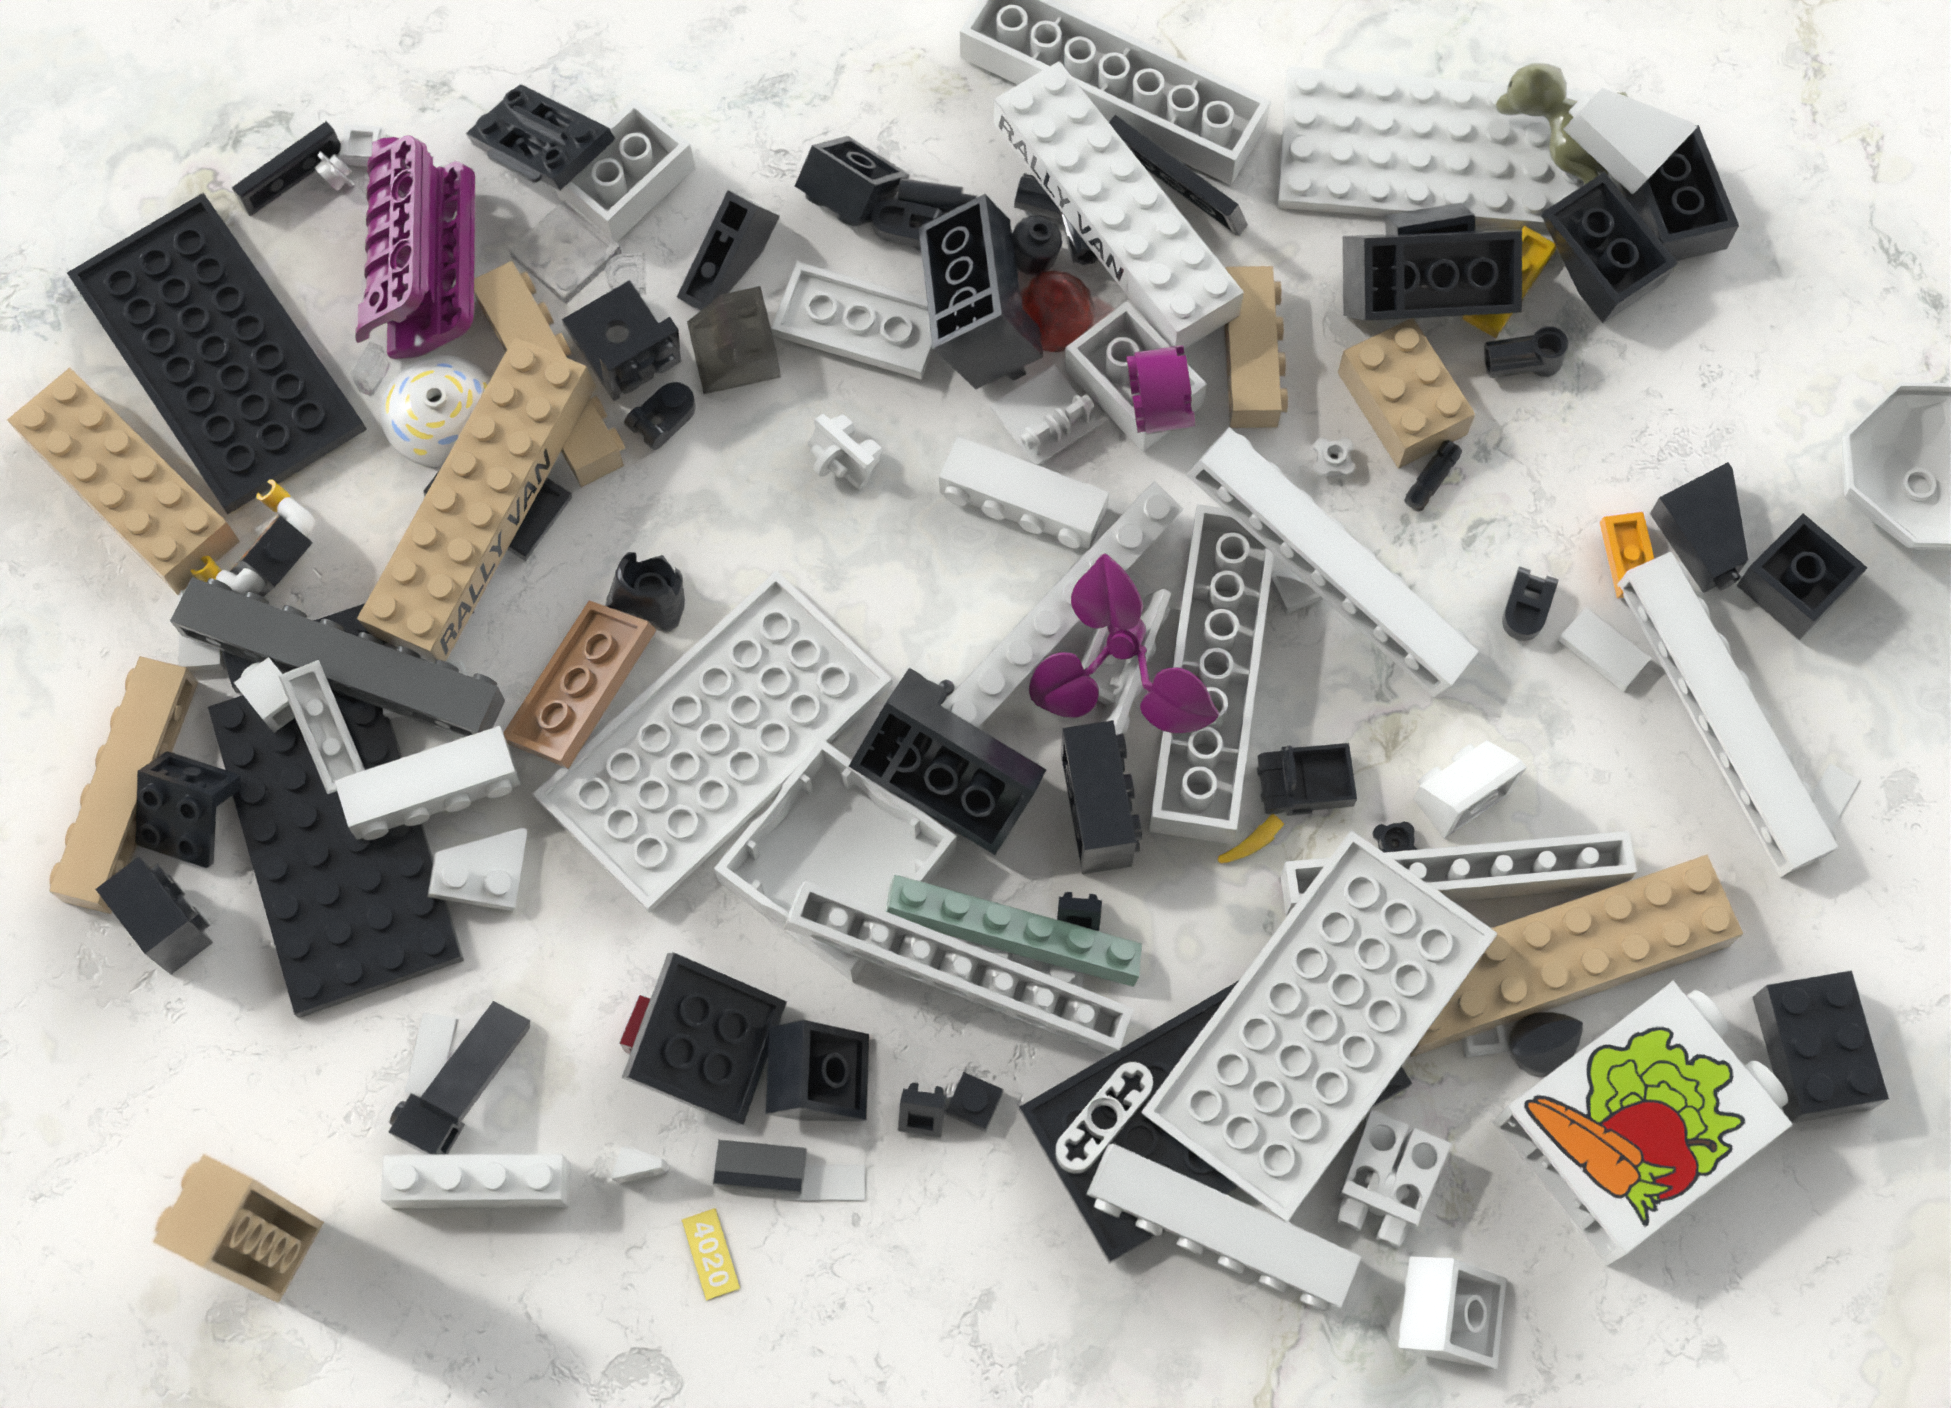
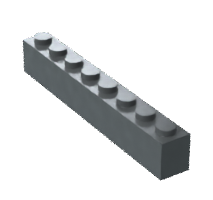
[170,577,505,738]

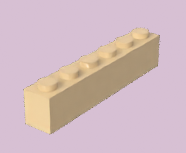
[474,261,625,487]
[49,656,198,914]

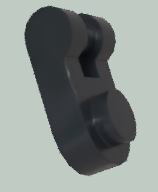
[871,199,944,251]
[624,382,696,450]
[1502,566,1559,641]

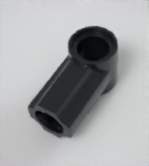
[1484,326,1568,378]

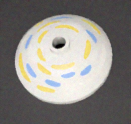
[381,356,491,467]

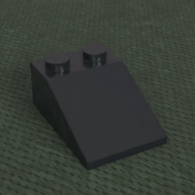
[1541,172,1678,324]

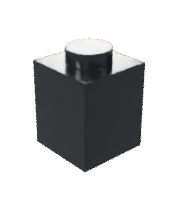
[388,1093,465,1155]

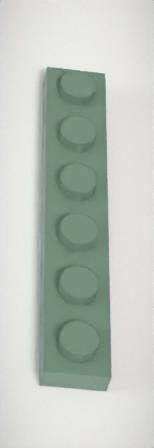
[886,874,1142,987]

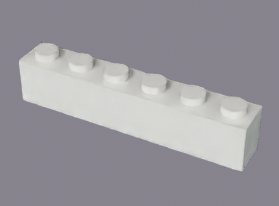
[1086,1144,1362,1311]

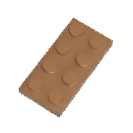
[503,600,656,769]

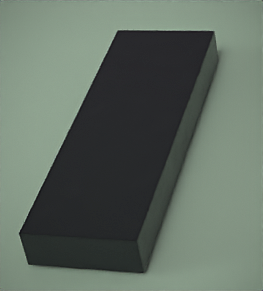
[231,121,341,216]
[420,1001,531,1126]

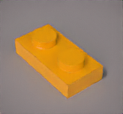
[1599,512,1654,599]

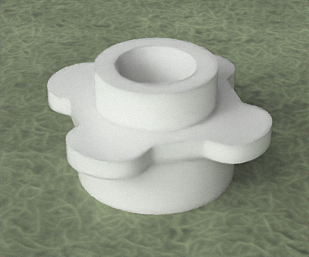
[315,152,354,191]
[1313,437,1355,477]

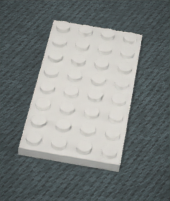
[1277,66,1595,231]
[532,570,893,913]
[1141,830,1498,1222]

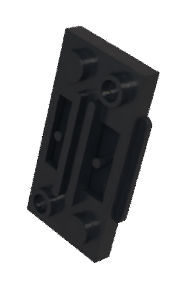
[466,84,616,191]

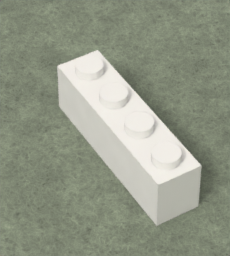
[939,436,1109,549]
[335,726,521,840]
[380,1154,571,1209]

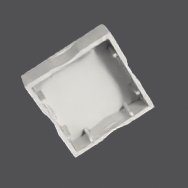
[714,738,957,982]

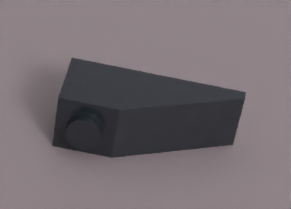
[676,190,780,315]

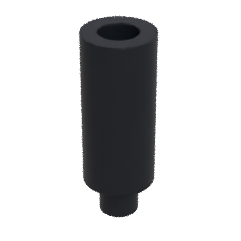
[898,178,977,213]

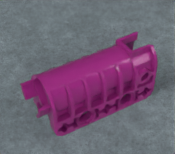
[355,135,475,359]

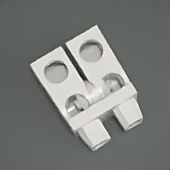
[1337,1109,1452,1248]

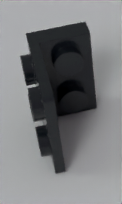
[135,751,241,868]

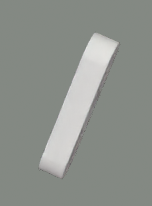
[1056,1062,1153,1173]

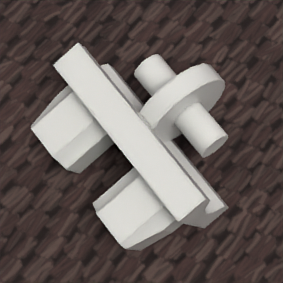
[808,414,883,490]

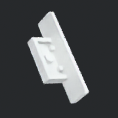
[1081,589,1171,734]

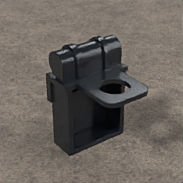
[1257,743,1357,816]

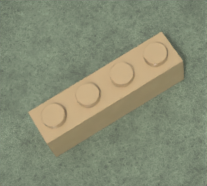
[1224,266,1288,428]

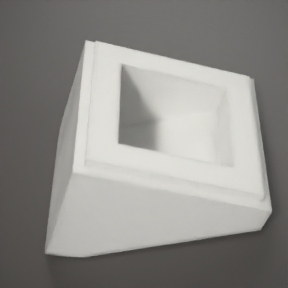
[611,1146,669,1184]

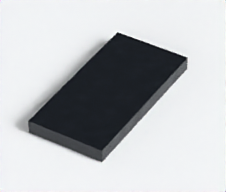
[1109,115,1248,236]

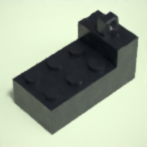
[919,194,1044,389]
[1342,230,1522,321]
[848,667,1047,855]

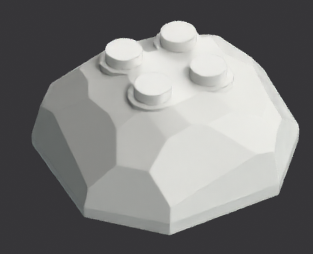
[1842,382,1951,550]

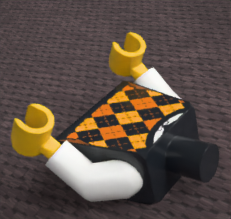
[190,480,315,597]

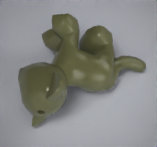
[1496,63,1628,184]

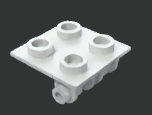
[989,364,1101,465]

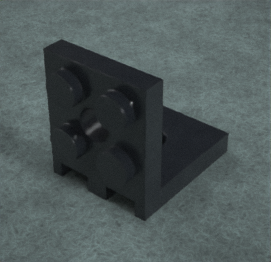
[562,280,681,402]

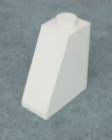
[1563,87,1697,194]

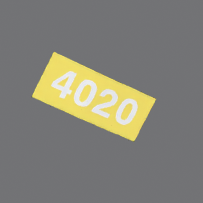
[681,1208,740,1300]

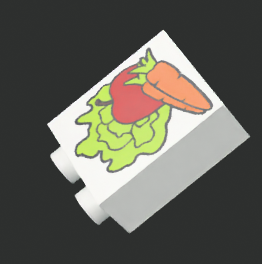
[1492,981,1793,1266]

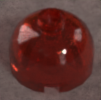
[1020,270,1095,353]

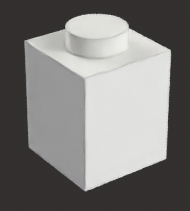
[234,657,295,733]

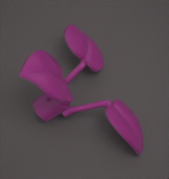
[1029,553,1219,733]

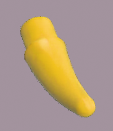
[1217,814,1285,864]

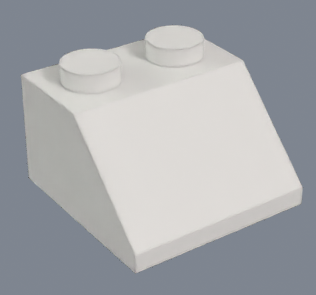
[1413,741,1527,839]
[1398,1257,1507,1369]

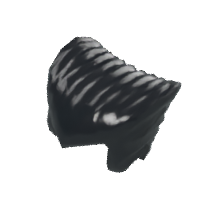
[605,552,685,632]

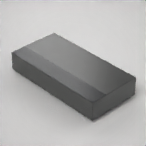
[713,1139,807,1194]

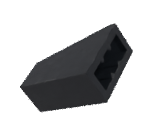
[1650,462,1749,593]

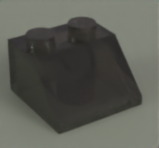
[687,286,781,394]

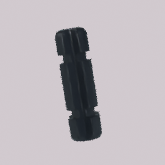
[1404,440,1462,511]

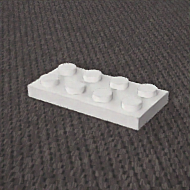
[771,261,933,380]

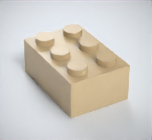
[1338,318,1475,469]

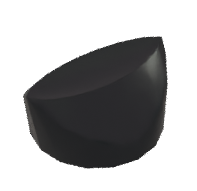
[1508,1012,1583,1077]

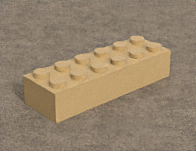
[7,367,240,595]
[152,1153,324,1303]

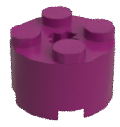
[1126,345,1196,435]

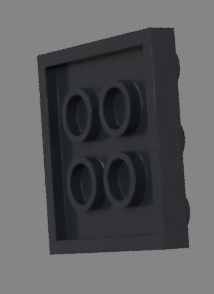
[621,952,787,1125]

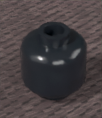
[1012,216,1062,275]

